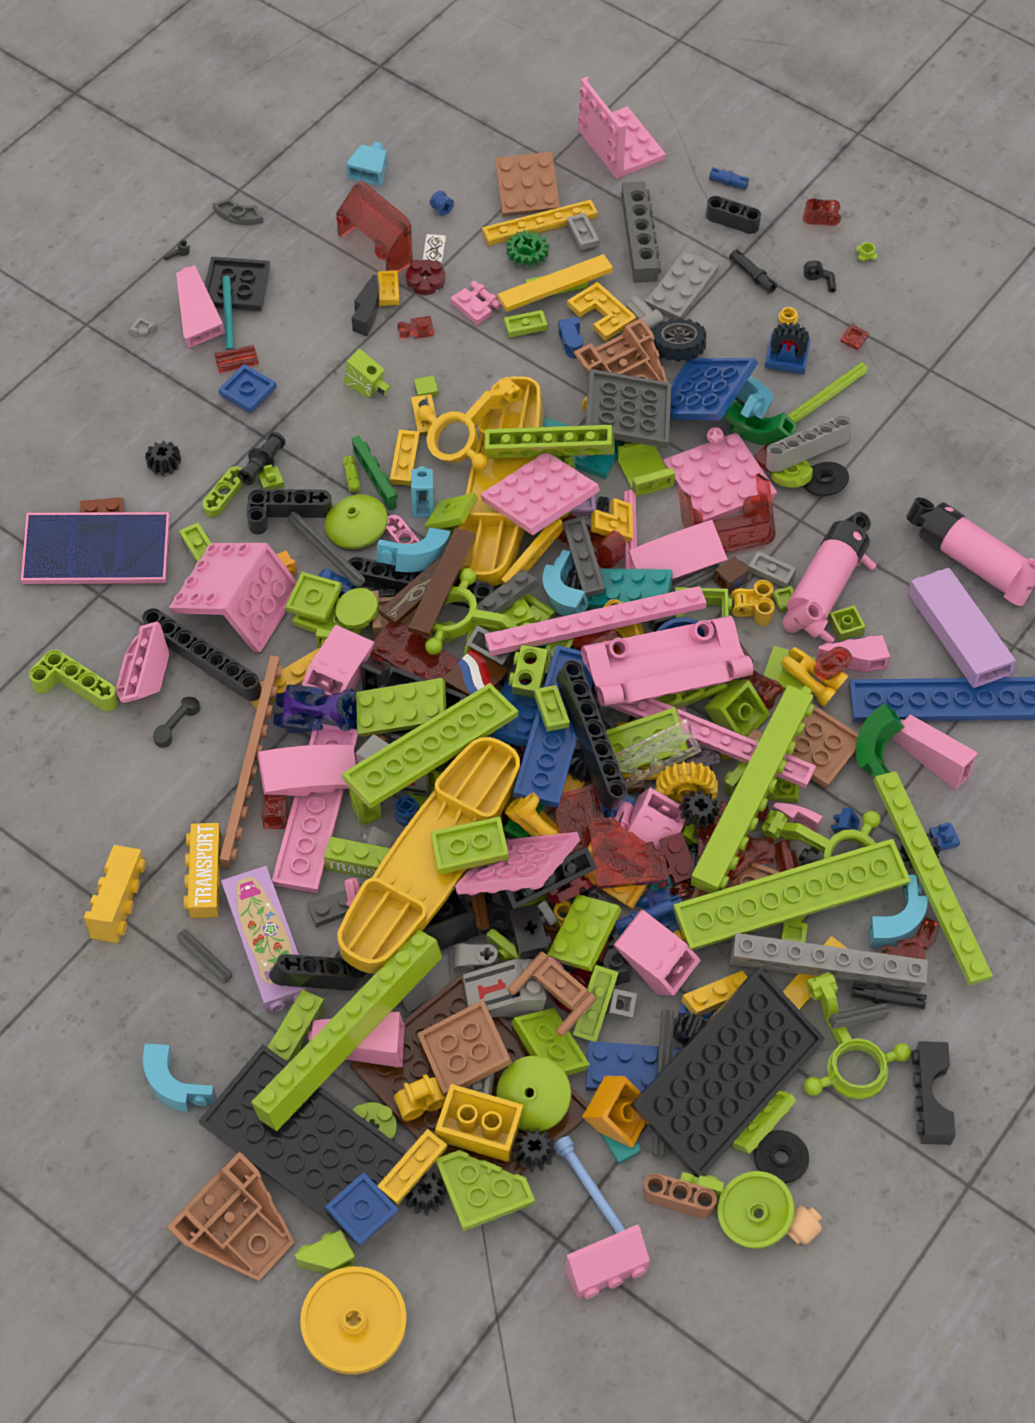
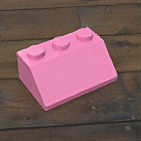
[565,1224,650,1299]

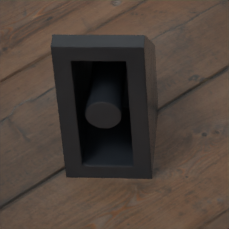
[360,658,392,691]

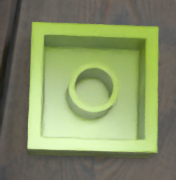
[828,605,866,641]

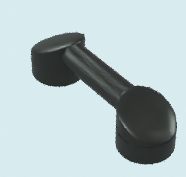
[153,697,200,748]

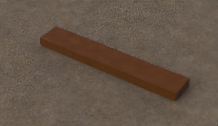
[408,527,476,638]

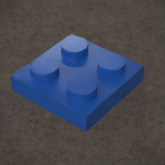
[218,364,277,413]
[325,1172,398,1247]

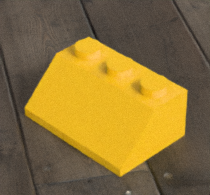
[435,1084,523,1162]

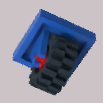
[764,322,811,374]

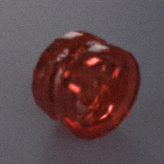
[669,882,693,898]

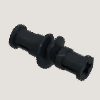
[238,432,286,485]

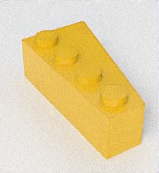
[84,845,146,944]

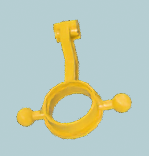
[417,376,522,470]

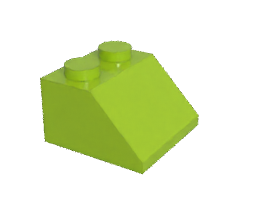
[704,679,770,737]

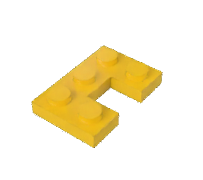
[567,282,637,341]

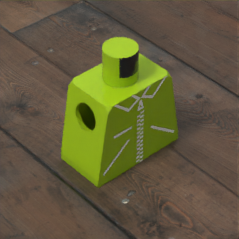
[343,349,391,398]

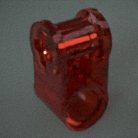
[802,198,841,226]
[740,670,783,709]

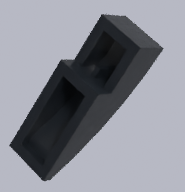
[352,274,379,336]

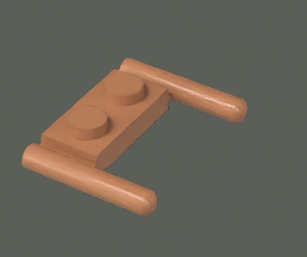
[508,952,597,1036]

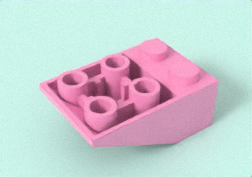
[302,625,375,704]
[615,787,686,871]
[613,910,701,996]

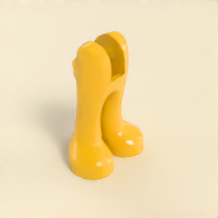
[781,647,848,707]
[505,793,560,837]

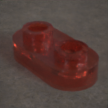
[813,646,852,680]

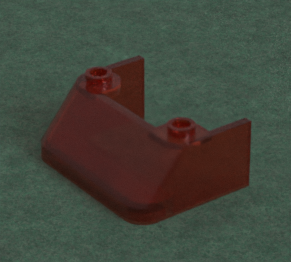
[336,181,413,272]
[678,474,776,553]

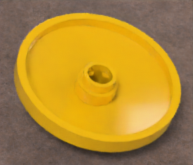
[300,1267,407,1375]

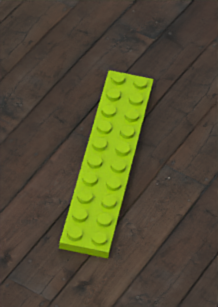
[672,839,911,950]

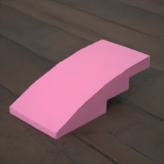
[628,520,728,582]
[258,745,356,796]

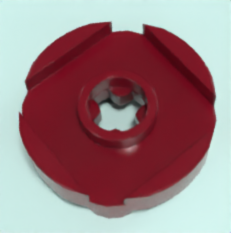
[406,259,445,295]
[546,875,593,906]

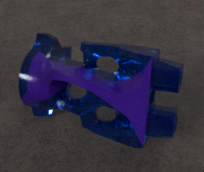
[273,684,357,733]

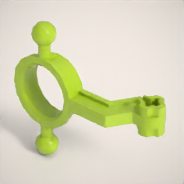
[425,568,531,655]
[760,809,881,908]
[803,972,912,1100]

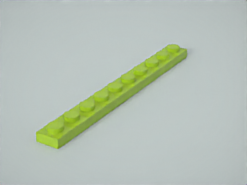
[873,771,993,986]

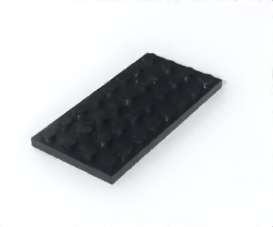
[630,967,825,1178]
[198,1044,408,1243]

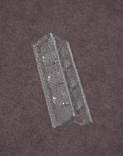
[615,719,701,787]

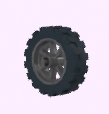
[652,318,706,362]

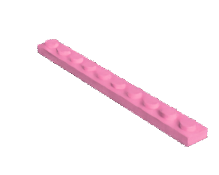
[485,586,706,656]
[597,696,816,788]

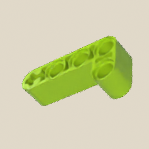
[29,650,118,711]

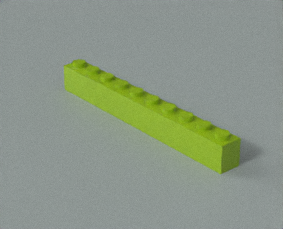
[691,685,815,893]
[251,930,442,1131]

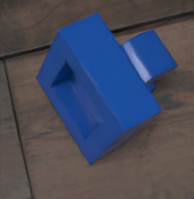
[831,808,860,834]
[929,822,960,851]

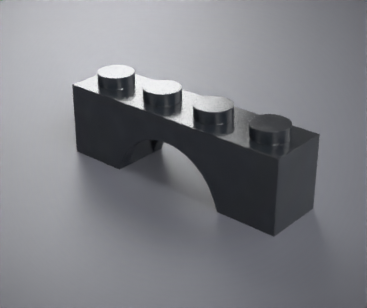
[911,1041,956,1145]

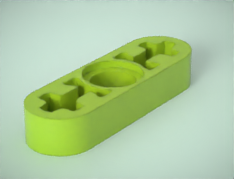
[202,466,244,517]

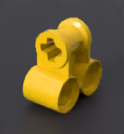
[731,580,775,626]
[394,1074,446,1121]

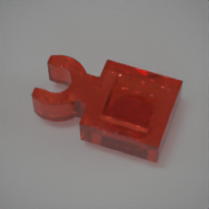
[397,316,434,339]
[881,937,926,960]

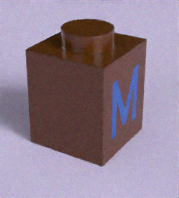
[714,556,749,595]

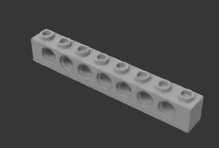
[729,933,928,991]

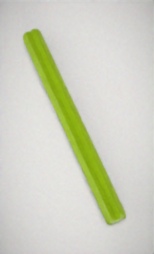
[788,362,868,423]

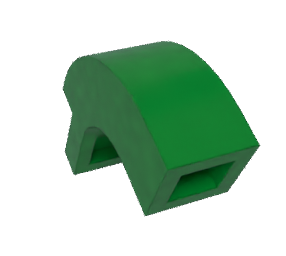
[723,399,797,446]
[856,703,905,779]

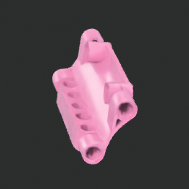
[581,616,753,707]

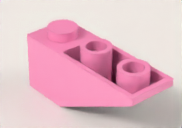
[816,635,890,672]

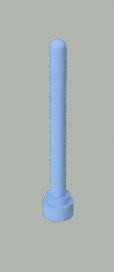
[553,1136,626,1234]

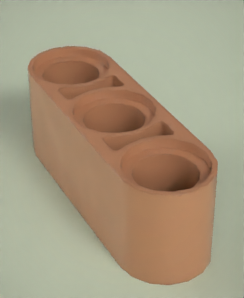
[643,1173,717,1218]

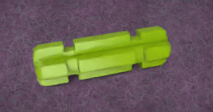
[343,455,360,493]

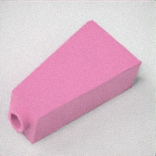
[176,265,225,349]
[892,715,978,790]
[308,1012,405,1067]

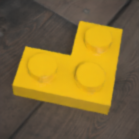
[591,498,633,543]

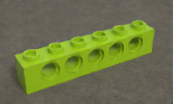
[485,425,614,459]

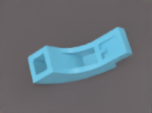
[736,376,774,419]
[376,528,451,572]
[543,550,589,616]
[869,875,928,949]
[143,1043,216,1112]

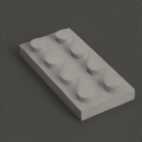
[645,251,718,320]

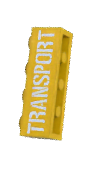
[184,823,221,918]

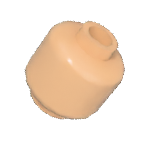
[787,1206,822,1245]

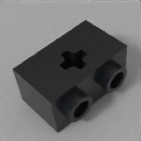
[507,904,552,959]

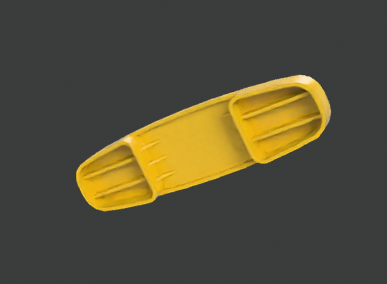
[457,376,544,587]
[338,737,520,973]

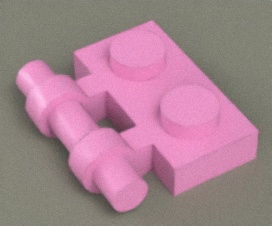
[450,281,502,325]

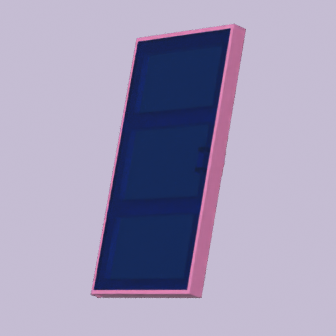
[21,512,170,584]

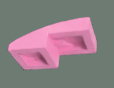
[773,803,823,832]

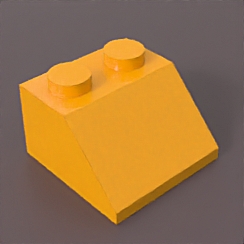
[582,1076,646,1148]

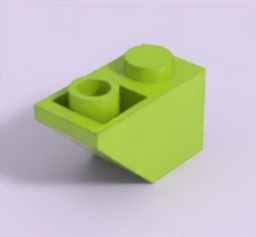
[294,1230,356,1275]

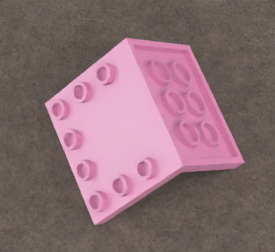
[578,77,666,179]
[169,543,297,653]

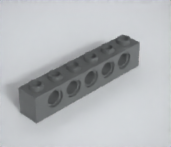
[621,181,661,283]

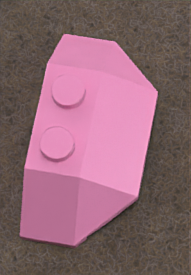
[115,622,170,703]

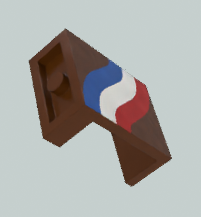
[443,649,509,696]

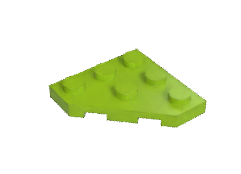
[435,1150,535,1232]

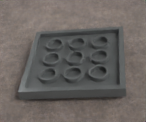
[585,369,671,448]

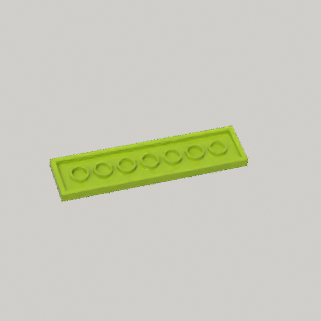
[342,683,518,809]

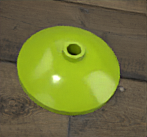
[325,494,388,550]
[497,1056,571,1132]
[718,1171,795,1249]

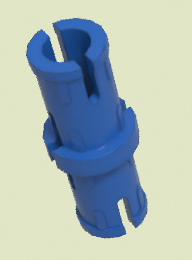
[709,167,749,190]

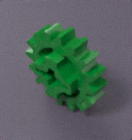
[506,230,549,268]

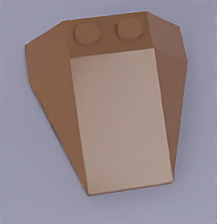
[574,318,667,382]
[166,1151,295,1281]

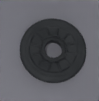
[804,462,849,496]
[754,1130,809,1183]

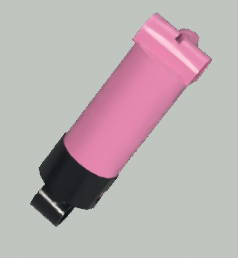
[906,497,1035,606]
[783,511,876,643]

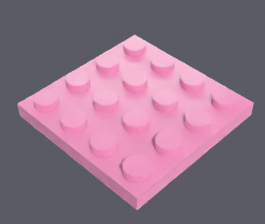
[663,433,777,523]
[480,453,600,535]
[455,832,580,895]

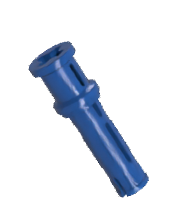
[615,894,682,937]

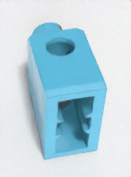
[346,142,387,186]
[411,466,434,518]

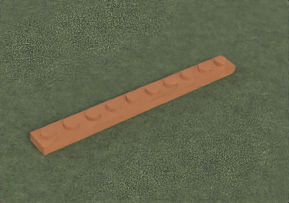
[220,655,283,869]

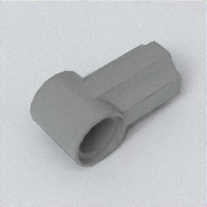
[626,296,664,331]

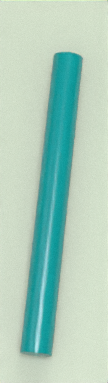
[222,276,234,352]

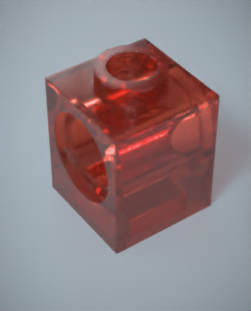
[261,795,289,829]

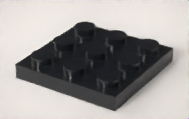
[205,256,270,311]

